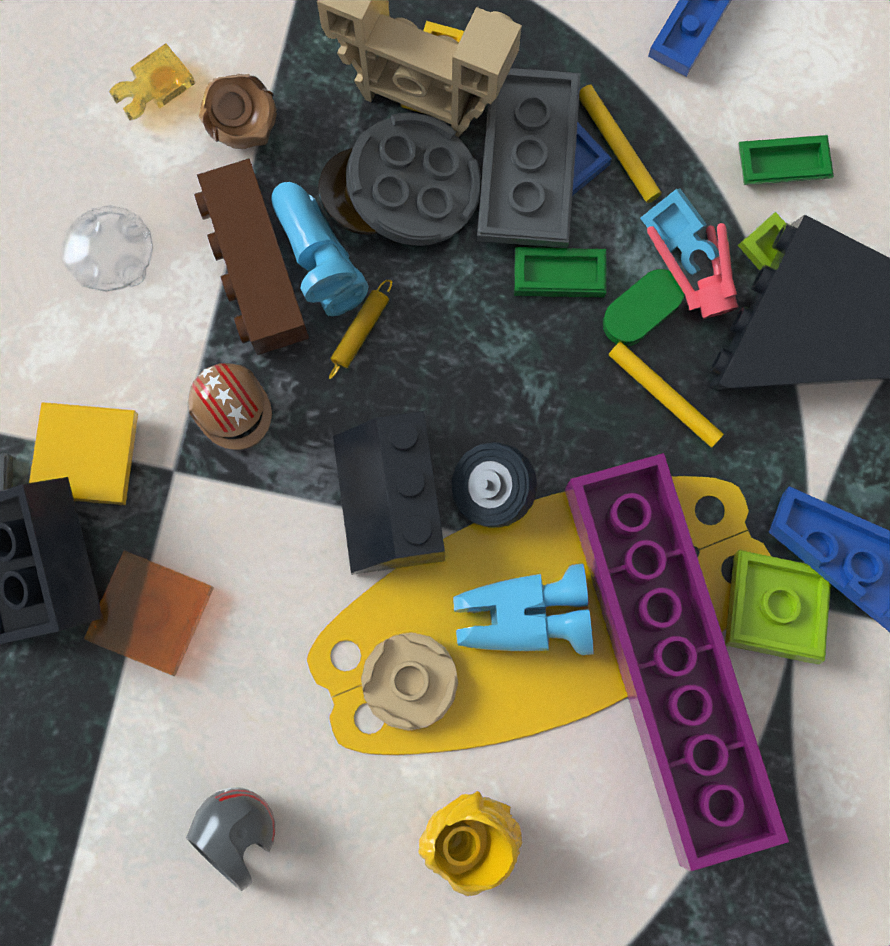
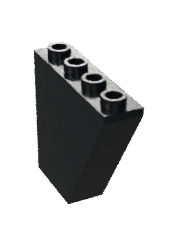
[709,215,890,391]

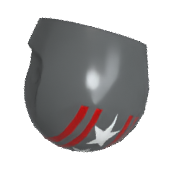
[186,788,275,891]

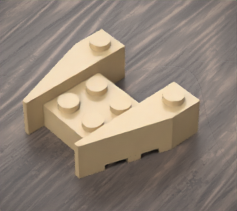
[317,0,522,137]

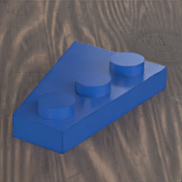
[769,486,890,632]

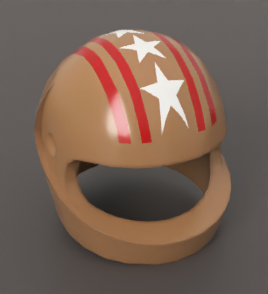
[187,363,272,450]

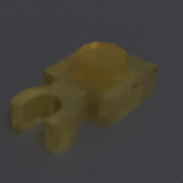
[109,43,195,120]

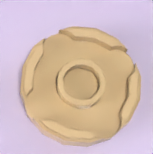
[361,632,458,731]

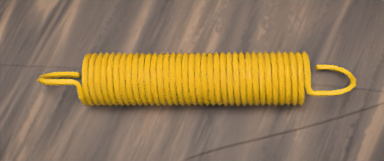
[329,280,392,379]

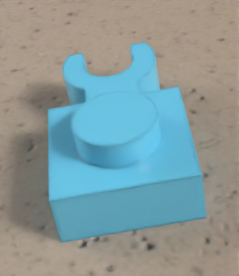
[640,189,719,275]

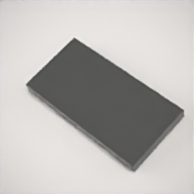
[477,68,581,248]

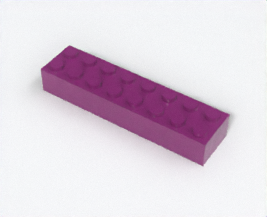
[564,453,789,871]

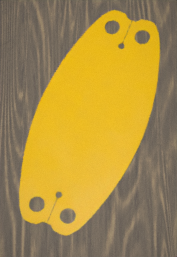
[307,476,771,755]

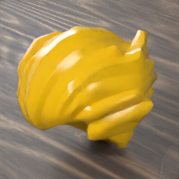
[418,791,523,896]

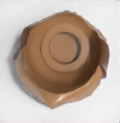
[199,74,277,149]

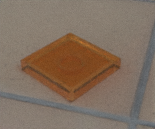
[84,551,214,676]

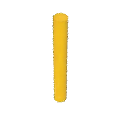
[579,85,662,203]
[609,342,724,448]

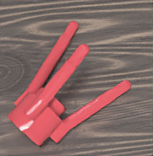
[647,223,739,319]

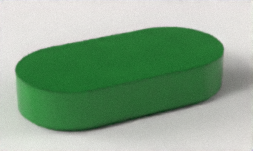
[603,269,684,346]

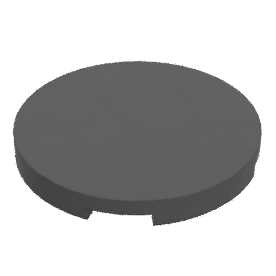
[346,113,482,246]

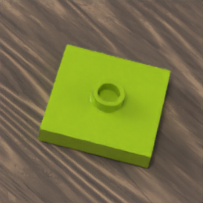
[725,550,831,665]

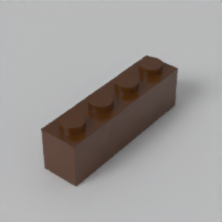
[194,158,309,355]

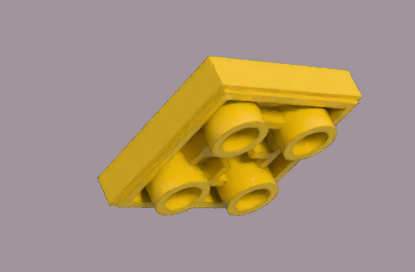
[29,402,138,505]

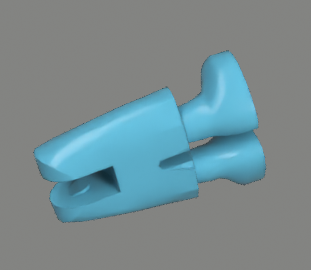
[271,182,369,316]
[453,564,594,655]

